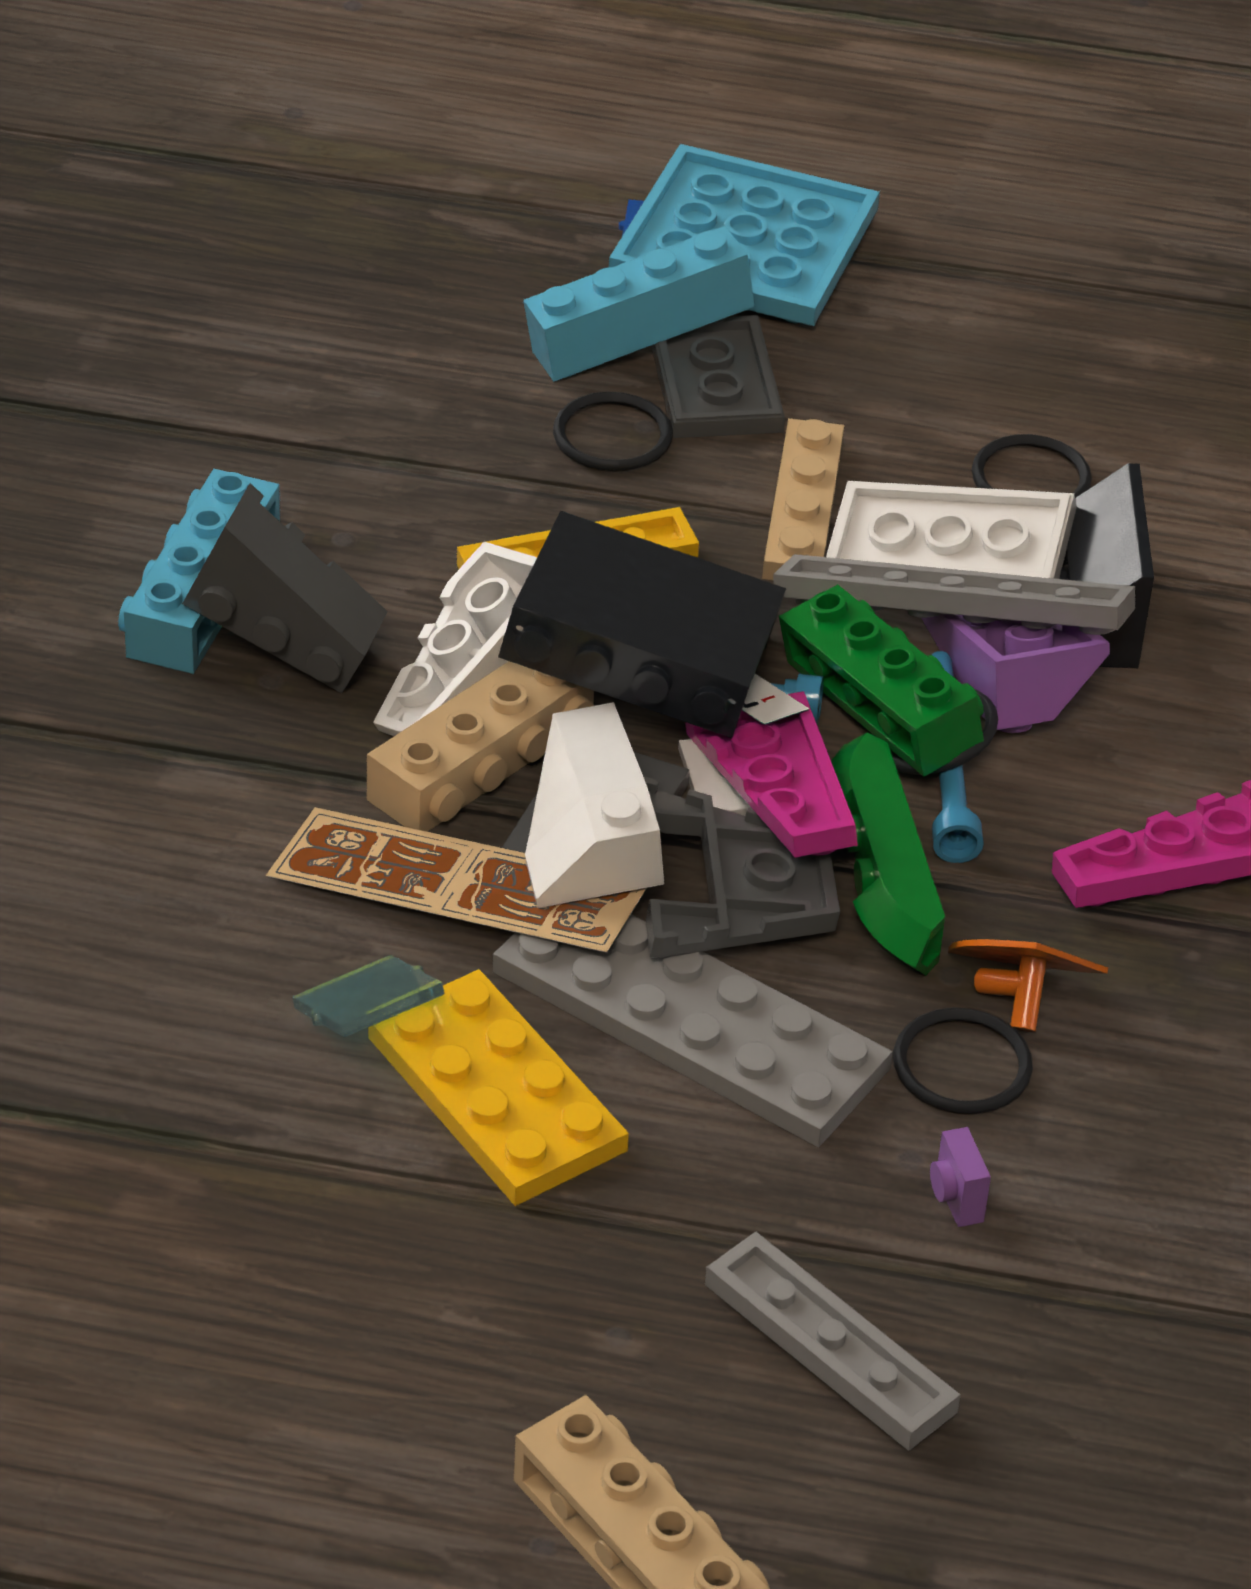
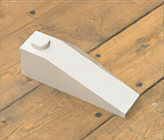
[373,542,537,736]
[525,702,664,908]

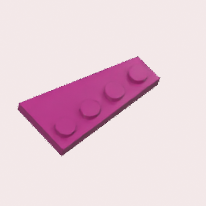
[685,691,858,858]
[1052,780,1251,908]

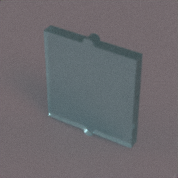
[292,955,445,1037]

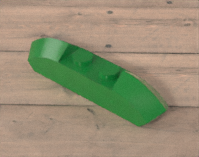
[831,732,945,976]

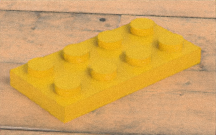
[368,969,629,1206]

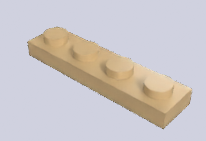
[762,418,844,580]

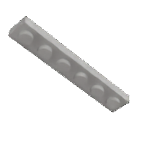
[773,554,1135,635]

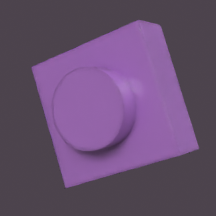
[930,1127,991,1227]

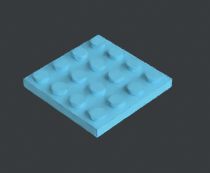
[609,144,880,326]

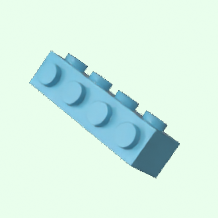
[523,226,755,382]
[118,469,280,674]

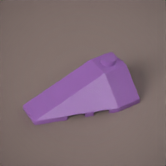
[921,613,1110,733]

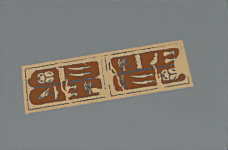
[266,807,647,953]

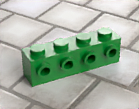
[779,584,984,777]

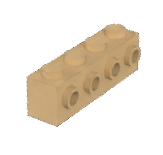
[367,661,594,832]
[514,1395,769,1589]

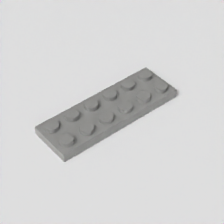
[492,914,893,1148]

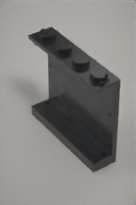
[498,511,786,738]

